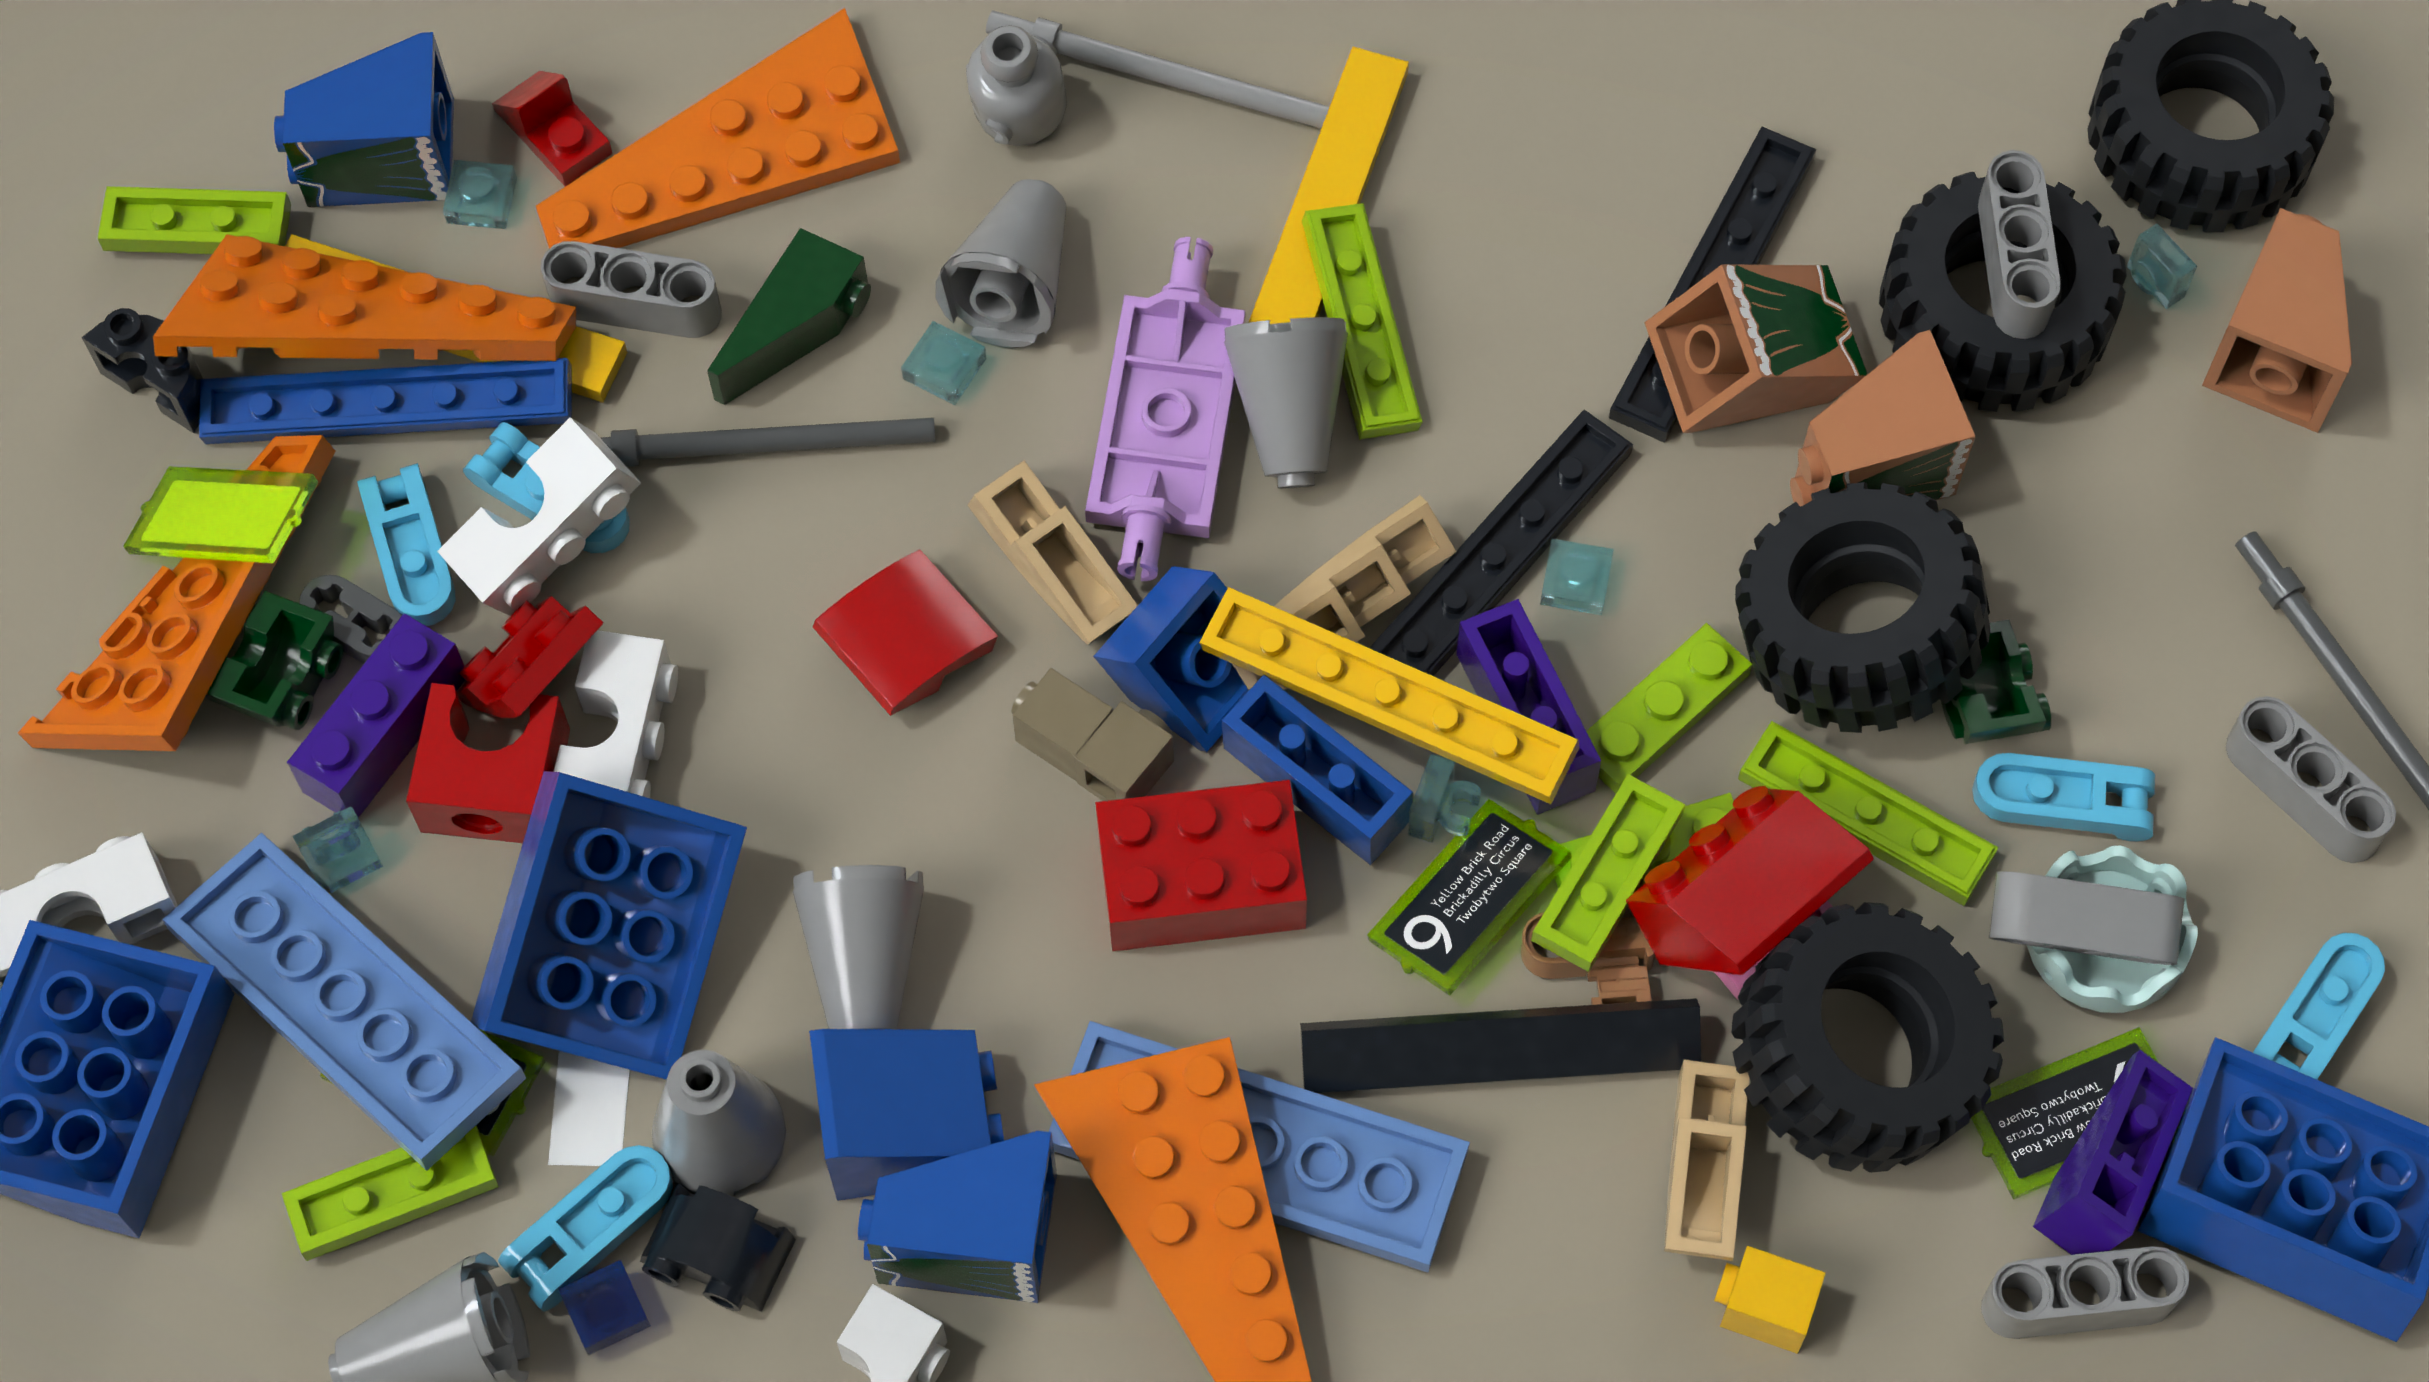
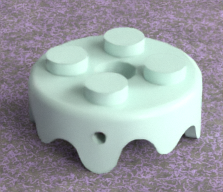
[2027,845,2198,1013]

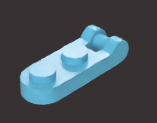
[463,422,630,553]
[357,463,456,626]
[1972,753,2155,842]
[2253,933,2385,1080]
[498,1145,673,1311]

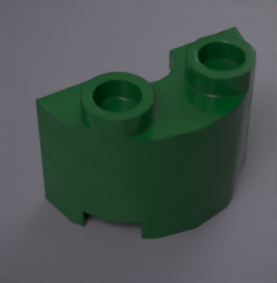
[206,591,344,730]
[1941,619,2051,744]

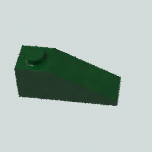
[707,228,871,405]

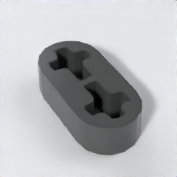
[299,575,402,664]

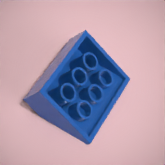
[471,771,747,1080]
[0,920,234,1239]
[2138,1037,2429,1342]

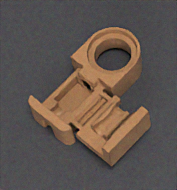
[1521,912,1655,1005]

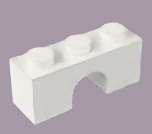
[437,417,641,616]
[553,630,678,798]
[0,832,178,990]
[837,1284,950,1382]

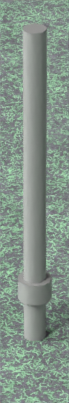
[986,10,1330,129]

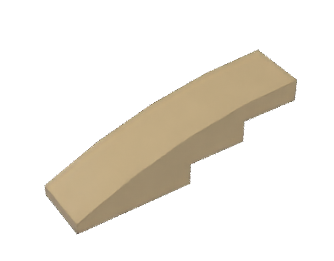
[1232,495,1457,690]

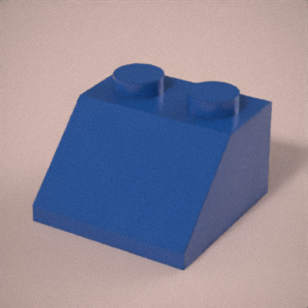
[1093,566,1249,752]

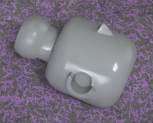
[966,25,1067,146]

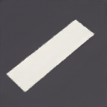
[548,1051,630,1166]

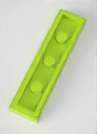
[1302,203,1422,440]
[1738,721,1998,906]

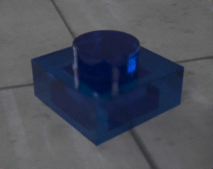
[558,1260,651,1356]

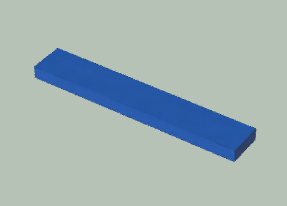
[199,358,572,444]

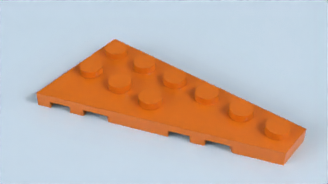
[536,8,900,249]
[153,234,576,361]
[18,435,336,751]
[1034,1037,1312,1382]

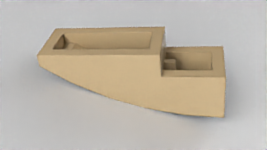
[967,460,1138,645]
[1664,1060,1750,1261]

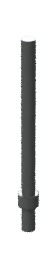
[600,417,936,467]
[2235,531,2429,810]

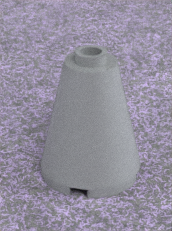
[935,179,1067,347]
[1224,317,1348,488]
[793,865,924,1029]
[652,1050,786,1196]
[328,1252,530,1382]

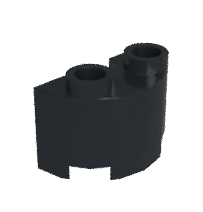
[81,308,203,433]
[640,1184,796,1312]

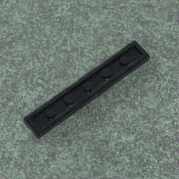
[1609,127,1817,443]
[1369,409,1633,676]
[1300,998,1701,1093]

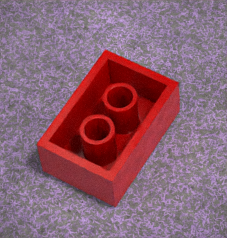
[1095,780,1307,952]

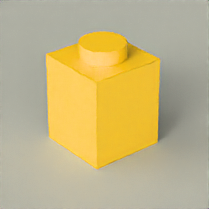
[1714,1245,1826,1354]

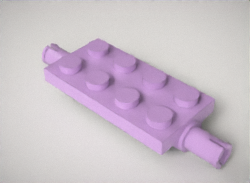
[1085,237,1245,581]

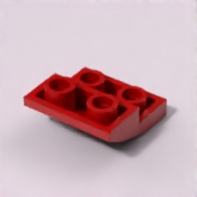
[813,549,998,716]
[457,596,604,718]

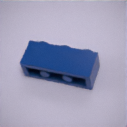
[1221,675,1413,866]

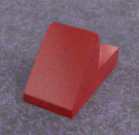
[492,71,613,186]

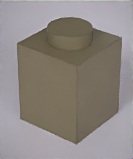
[1011,668,1113,781]
[1074,701,1174,801]

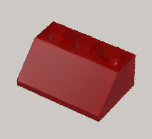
[1626,786,1874,975]

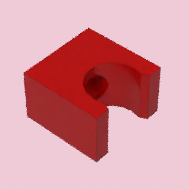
[406,683,570,843]

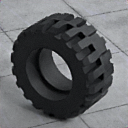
[2087,0,2334,232]
[1879,172,2127,412]
[1735,482,1991,733]
[1731,902,2004,1173]

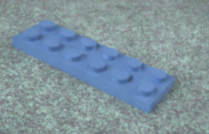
[162,833,526,1171]
[1049,1021,1470,1273]

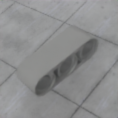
[1978,150,2060,339]
[541,241,722,338]
[2226,696,2396,863]
[1989,871,2185,965]
[1981,1246,2189,1339]

